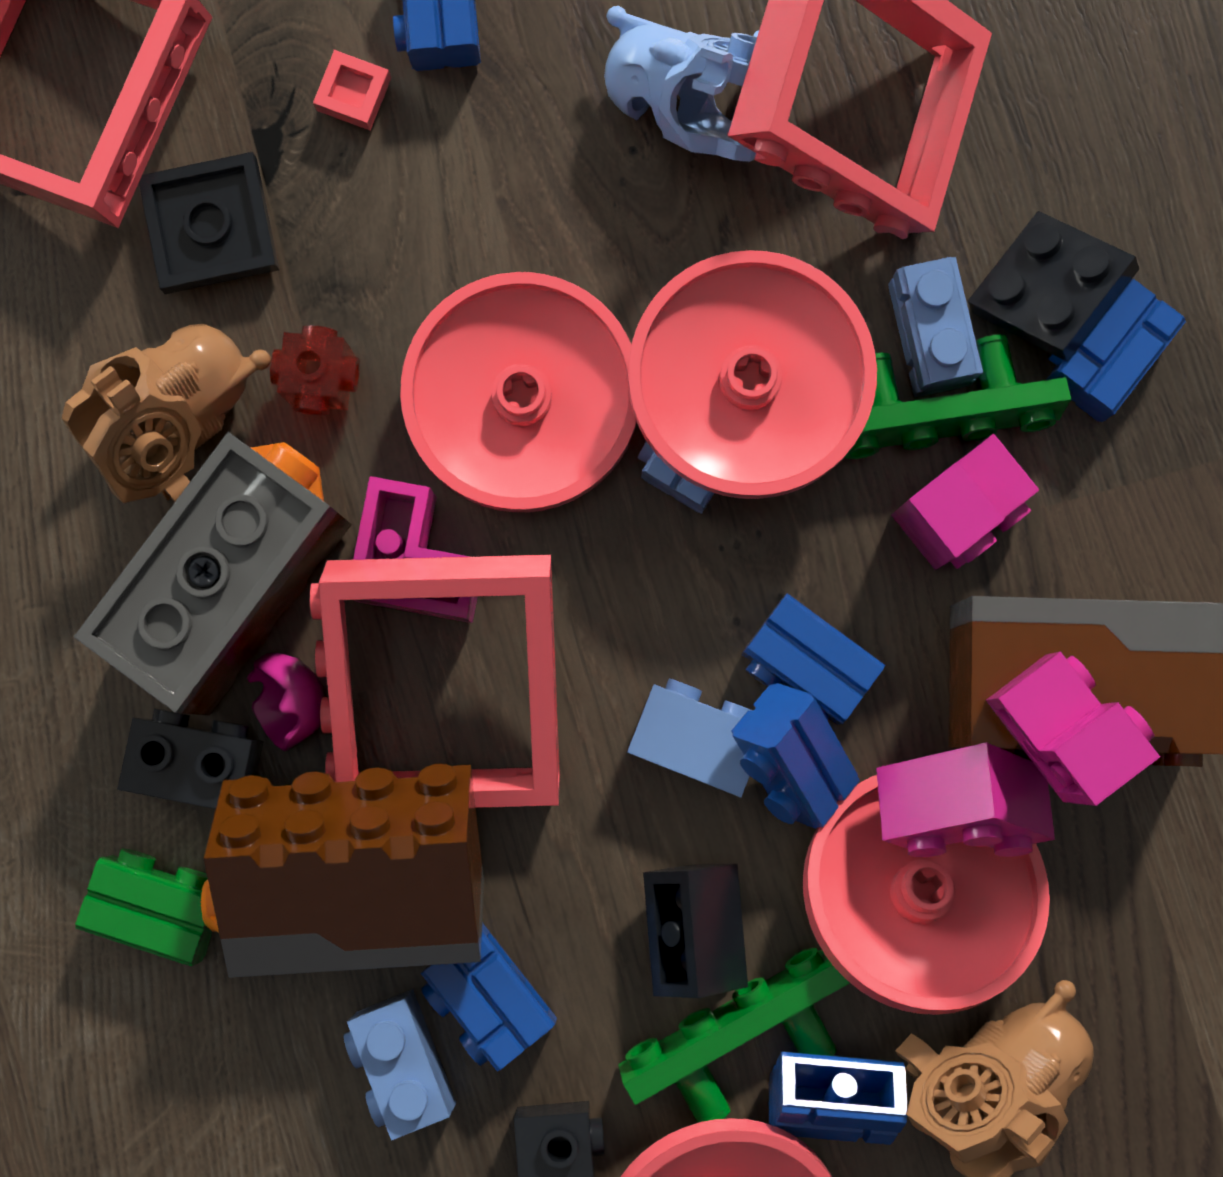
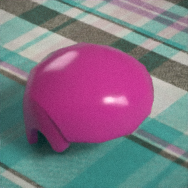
[247,652,325,751]

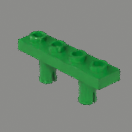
[845,334,1071,459]
[618,948,850,1123]

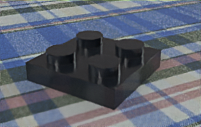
[139,152,280,294]
[968,211,1139,362]

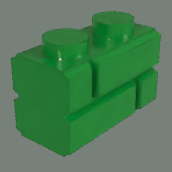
[75,848,213,967]

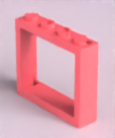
[0,0,212,228]
[728,0,992,239]
[310,555,560,808]

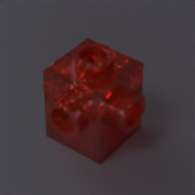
[270,326,360,415]

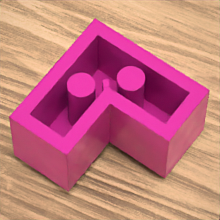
[891,434,1039,570]
[353,476,478,623]
[986,651,1160,806]
[876,742,1055,857]

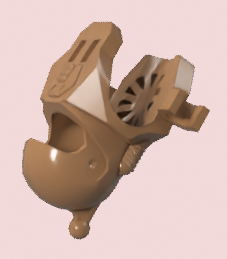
[61,324,271,503]
[895,980,1094,1177]

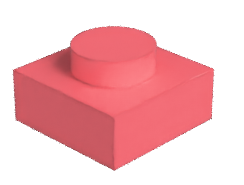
[313,50,391,131]

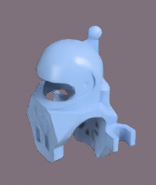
[604,6,759,162]

